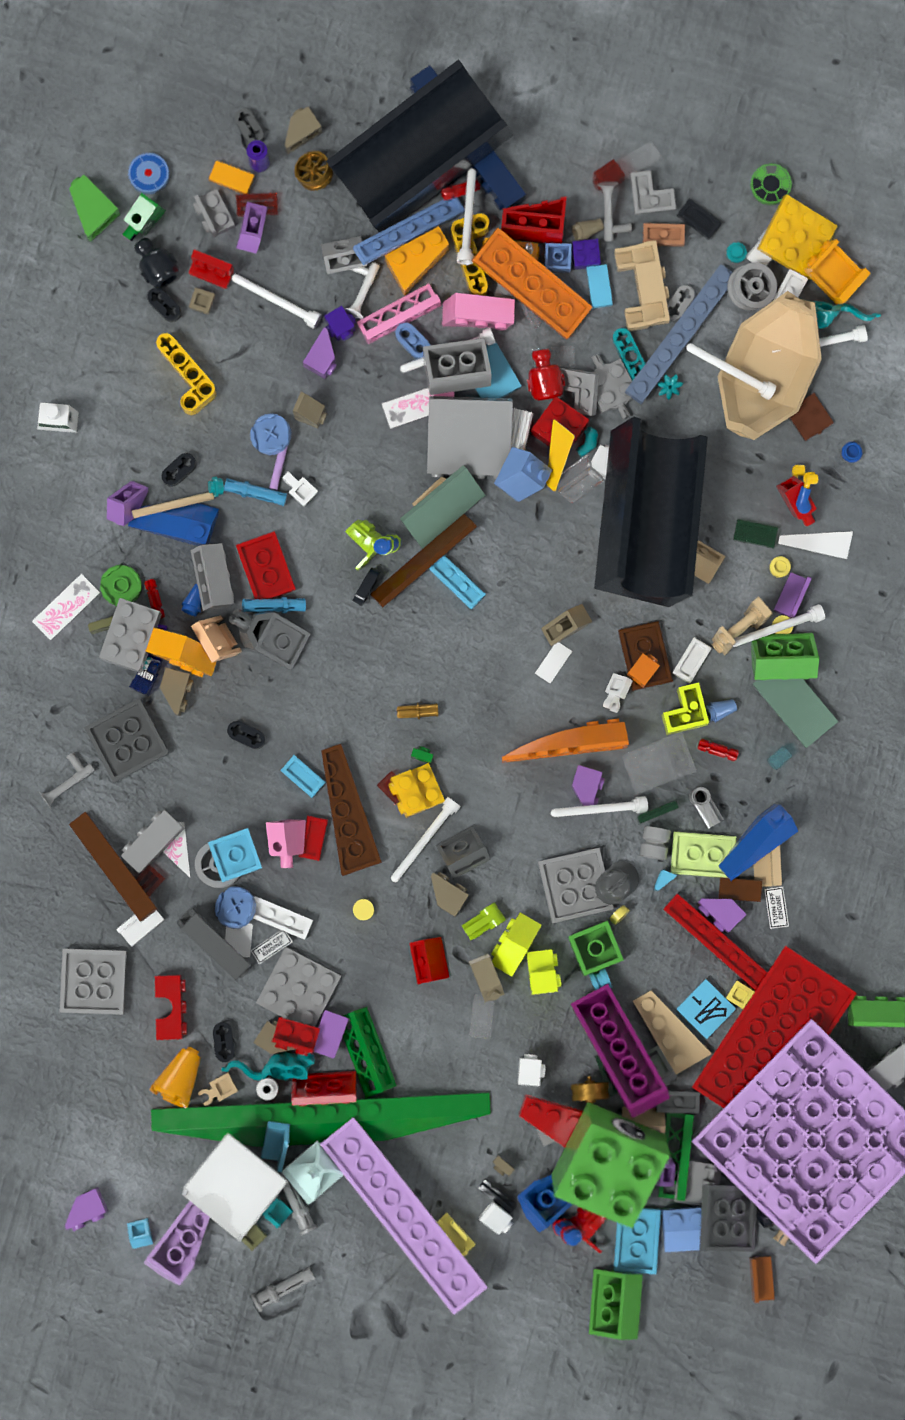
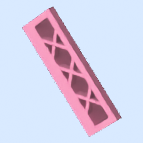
[357,284,441,344]

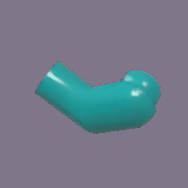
[576,427,598,457]

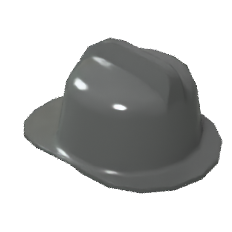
[595,861,639,905]

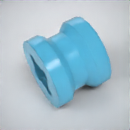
[589,968,612,990]

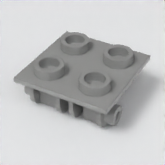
[674,1161,721,1206]

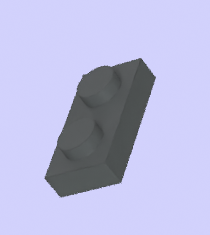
[656,1091,700,1114]

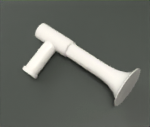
[344,263,380,320]

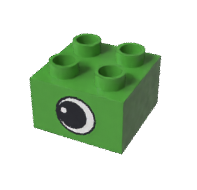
[552,1102,670,1229]

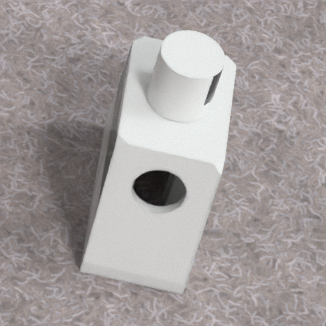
[37,403,79,433]

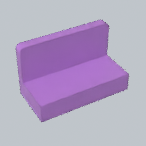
[773,572,812,618]
[314,1010,348,1058]

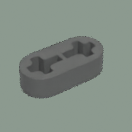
[235,108,264,144]

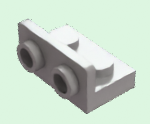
[193,189,235,238]

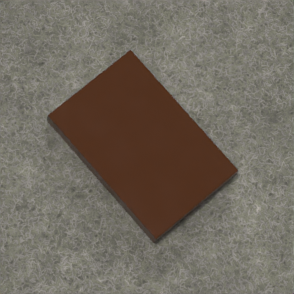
[618,621,673,691]

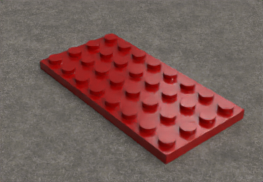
[692,946,857,1108]

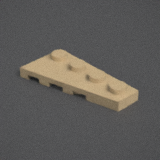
[633,991,712,1074]

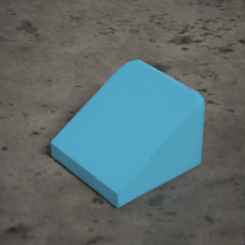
[654,870,677,891]
[127,1218,153,1249]

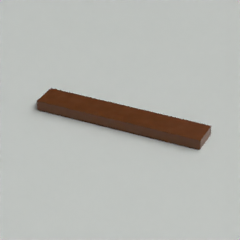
[370,514,477,608]
[69,812,158,922]

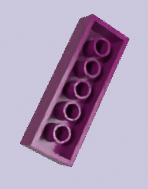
[571,984,670,1118]

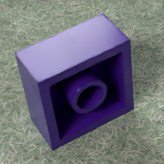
[572,239,601,270]

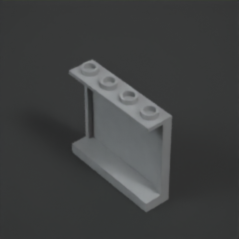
[427,396,513,479]

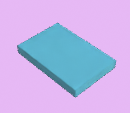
[475,342,522,398]
[613,1208,661,1274]

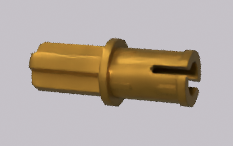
[397,703,438,719]

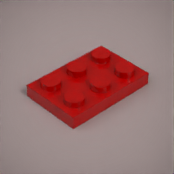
[236,531,296,599]
[291,1071,356,1106]

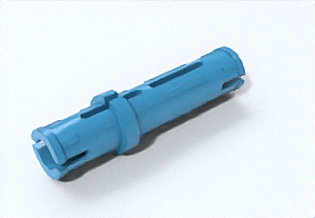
[224,478,287,506]
[242,597,306,613]

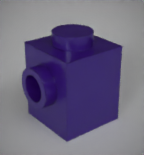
[324,305,356,341]

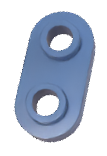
[395,323,430,359]

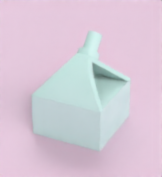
[281,1141,344,1205]

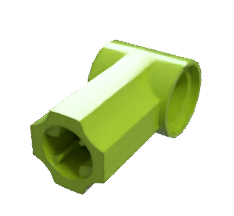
[461,902,506,941]

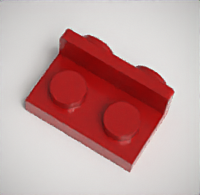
[189,249,234,289]
[271,1017,320,1056]

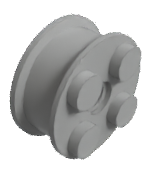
[727,263,777,310]
[195,843,239,888]

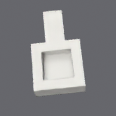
[282,472,318,507]
[603,673,633,713]

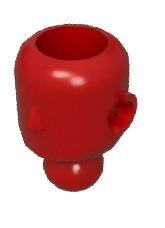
[527,349,565,401]

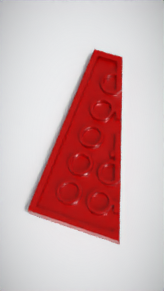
[519,1094,583,1148]

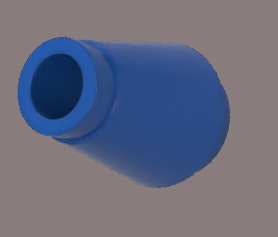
[181,584,202,616]

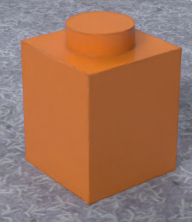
[627,653,660,688]

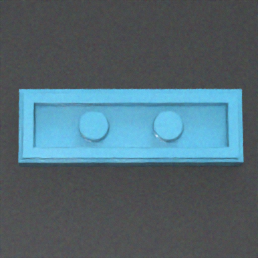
[428,555,486,610]

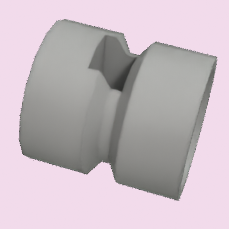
[639,826,671,860]

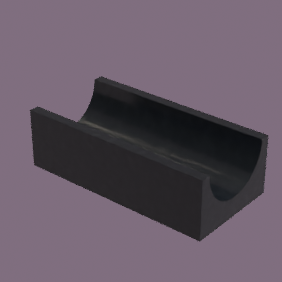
[326,59,514,233]
[594,416,708,607]

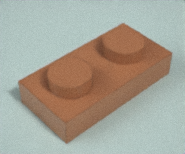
[643,223,685,247]

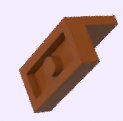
[749,1256,775,1303]

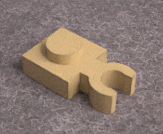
[198,1073,238,1106]

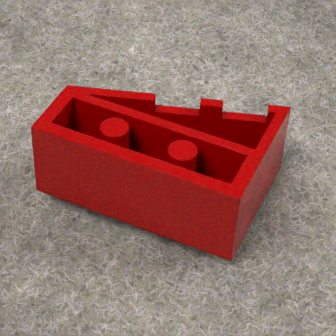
[501,196,567,243]

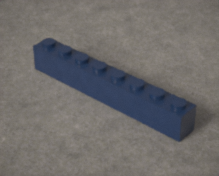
[409,65,526,210]

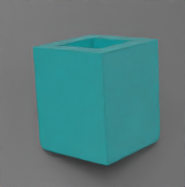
[262,1197,293,1229]

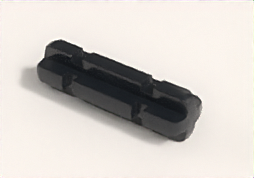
[478,1179,517,1213]

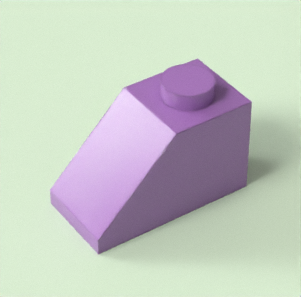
[237,202,267,253]
[303,328,337,379]
[107,481,148,526]

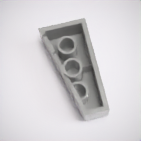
[865,1038,905,1091]

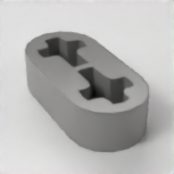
[667,285,694,322]

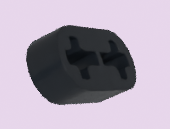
[147,288,181,322]
[161,453,196,487]
[353,567,381,606]
[227,721,265,749]
[213,1022,235,1062]

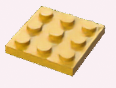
[757,195,837,280]

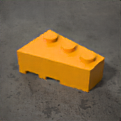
[385,226,449,296]
[145,628,217,678]

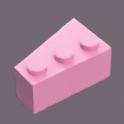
[442,293,515,330]

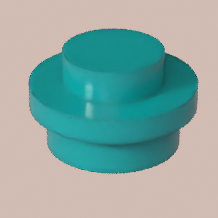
[726,242,747,263]
[208,476,224,497]

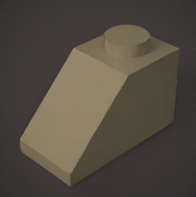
[285,107,322,154]
[293,392,328,429]
[541,604,592,646]
[469,954,505,1002]

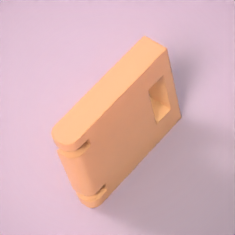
[191,615,242,662]

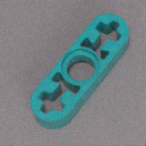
[612,328,645,381]

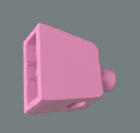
[266,819,306,868]

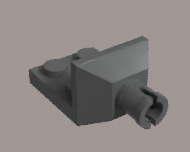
[229,608,311,670]

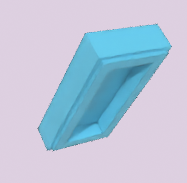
[586,264,613,309]
[280,755,326,798]

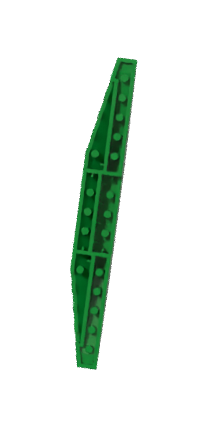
[151,1093,490,1147]

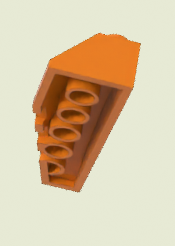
[502,719,629,763]

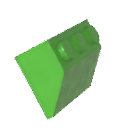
[751,633,819,680]
[848,996,905,1027]
[589,1269,643,1340]

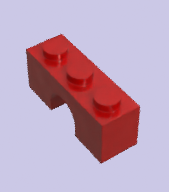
[155,975,187,1040]

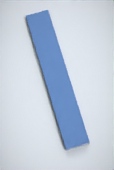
[353,196,465,266]

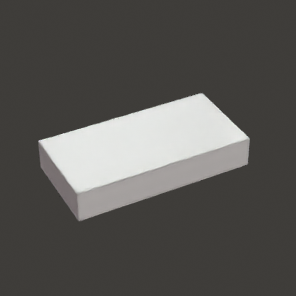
[672,637,711,684]

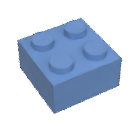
[545,243,571,272]

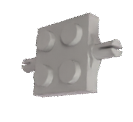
[591,354,633,420]

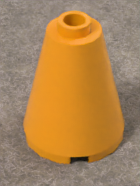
[149,1047,201,1109]

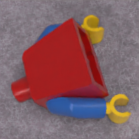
[776,465,818,526]

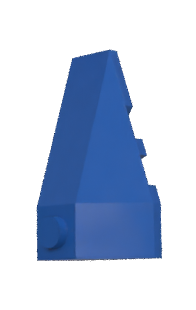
[128,503,219,546]
[719,804,798,881]
[517,1174,573,1232]

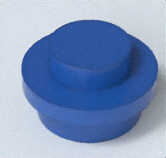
[841,442,862,463]

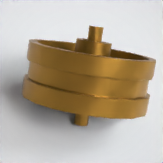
[294,151,334,191]
[571,1076,610,1104]

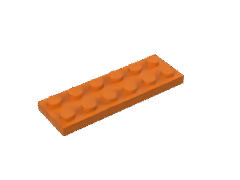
[471,228,592,339]

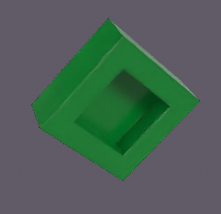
[411,746,434,764]

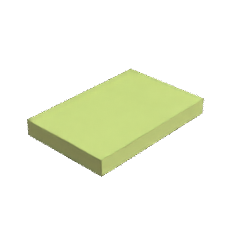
[670,832,737,878]

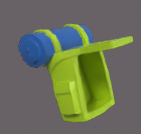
[345,519,401,570]

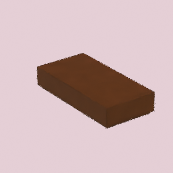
[719,878,762,902]

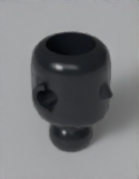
[134,238,179,288]

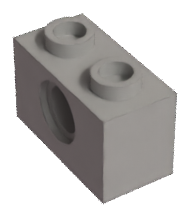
[321,236,368,274]

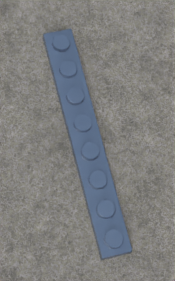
[625,264,732,405]

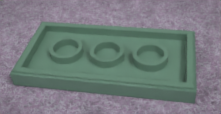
[400,466,485,549]
[752,679,838,749]

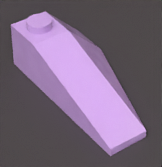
[144,1201,210,1286]

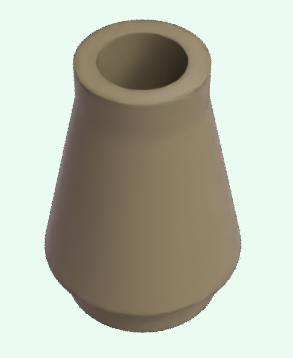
[572,218,604,241]

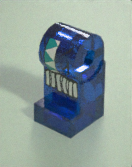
[129,654,163,696]

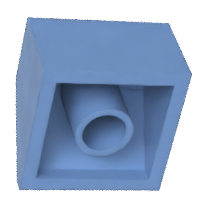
[494,447,552,502]
[661,1206,702,1252]

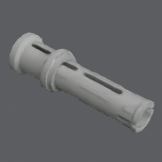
[279,1173,318,1235]
[251,1267,315,1312]

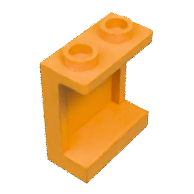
[803,239,871,305]

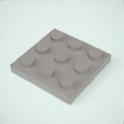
[538,848,614,924]
[256,947,342,1027]
[60,949,127,1015]

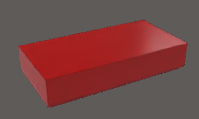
[299,816,328,861]

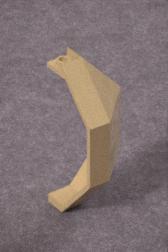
[718,291,822,440]

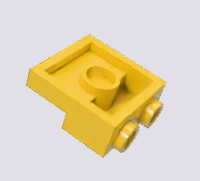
[388,763,445,818]

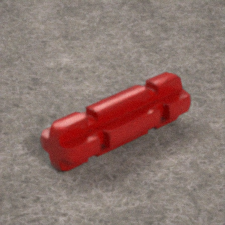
[441,179,480,201]
[145,579,165,619]
[698,739,739,761]

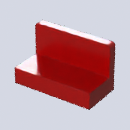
[409,937,449,984]

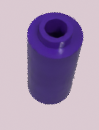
[247,140,270,173]

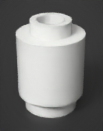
[256,1078,279,1100]

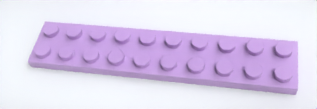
[320,1117,488,1315]

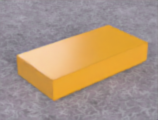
[209,160,255,195]

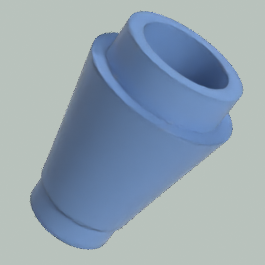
[705,699,737,722]

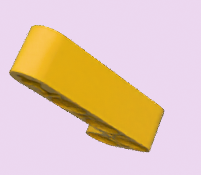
[451,213,489,296]
[156,333,217,415]

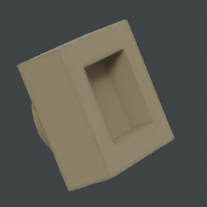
[189,288,215,315]
[492,1155,514,1176]

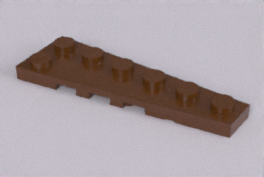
[321,744,382,876]

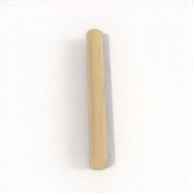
[132,492,214,518]

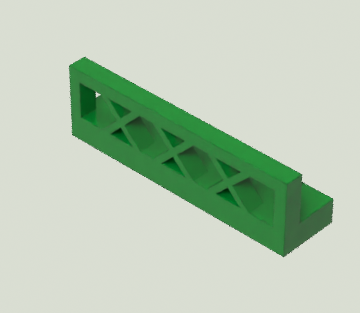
[343,1007,397,1098]
[658,1113,694,1201]

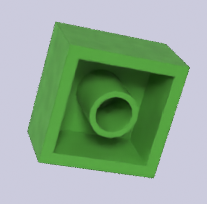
[568,921,624,976]

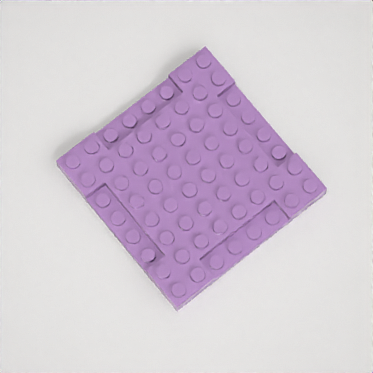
[692,1019,905,1264]

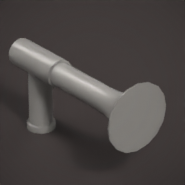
[597,182,632,241]
[39,752,95,809]

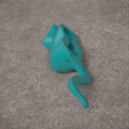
[802,299,881,329]
[221,1052,315,1081]

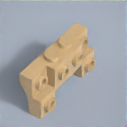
[614,240,670,331]

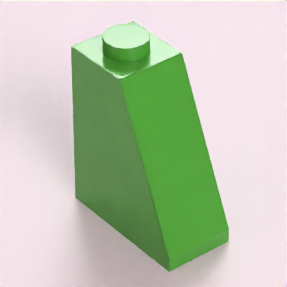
[69,174,120,242]

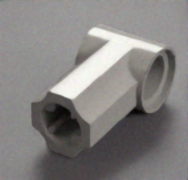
[689,787,724,828]

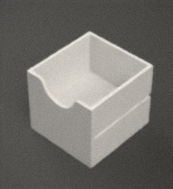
[182,1134,287,1241]

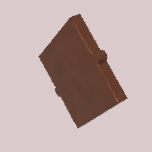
[789,393,834,441]

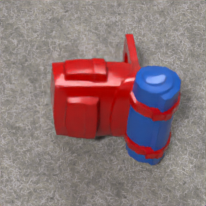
[551,1207,606,1254]

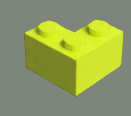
[662,683,709,735]
[491,913,542,977]
[526,949,561,995]

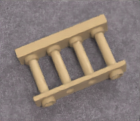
[712,597,772,656]

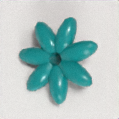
[657,374,683,400]

